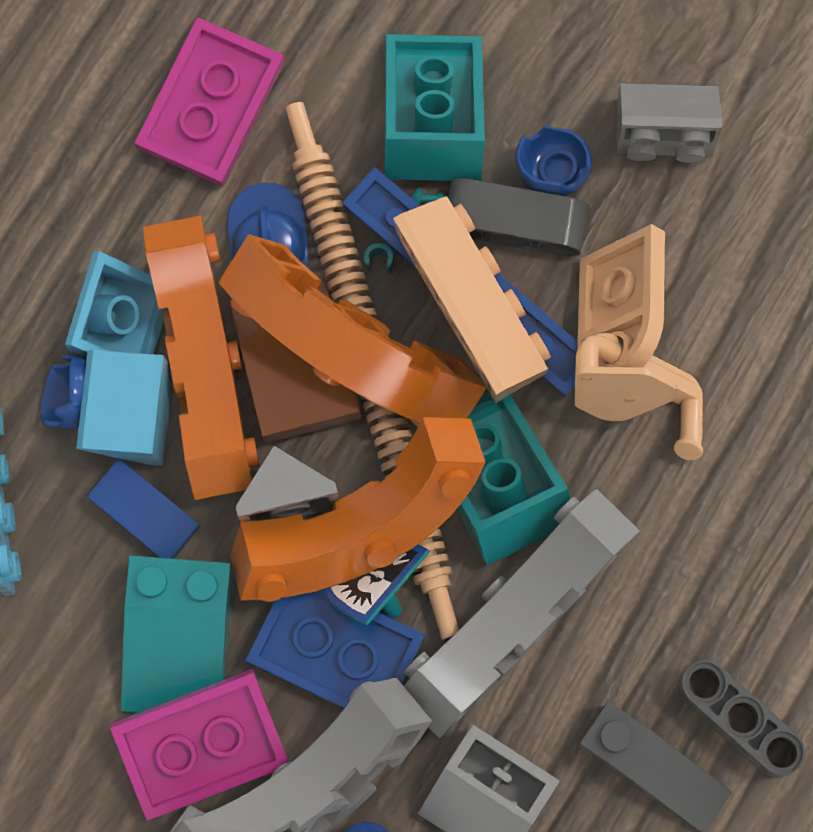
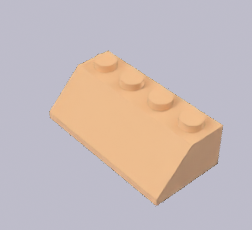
[393,196,551,403]

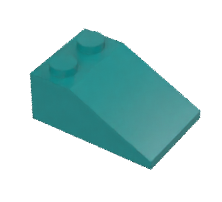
[384,34,485,181]
[416,392,571,566]
[121,556,235,713]

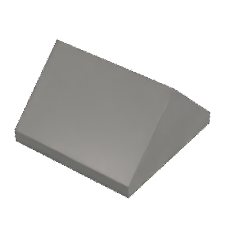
[235,446,340,521]

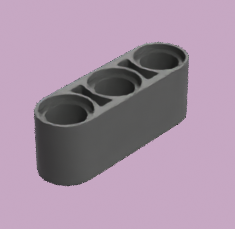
[447,178,589,256]
[678,660,806,778]

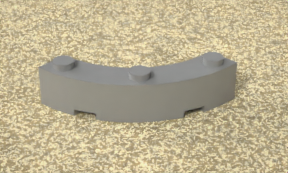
[403,489,640,738]
[174,678,432,832]

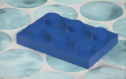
[245,590,426,709]

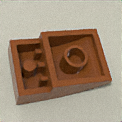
[231,282,361,444]

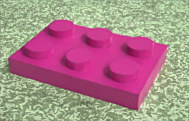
[134,17,285,187]
[110,669,289,821]

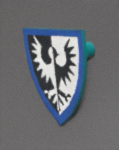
[322,545,430,625]

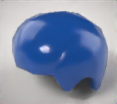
[515,125,592,196]
[40,354,87,429]

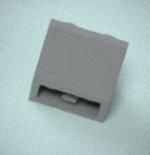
[616,83,722,163]
[418,725,560,832]

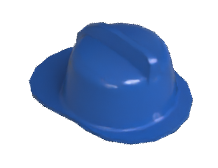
[228,183,309,268]

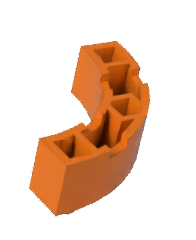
[143,215,260,500]
[218,234,487,427]
[230,417,486,602]

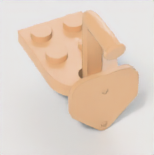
[575,224,703,460]

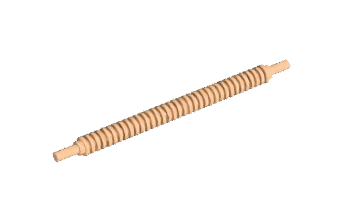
[286,102,459,641]

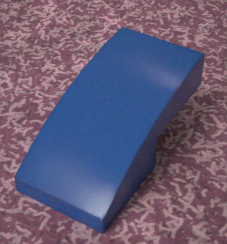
[87,459,201,559]

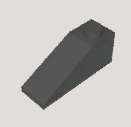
[577,701,732,832]

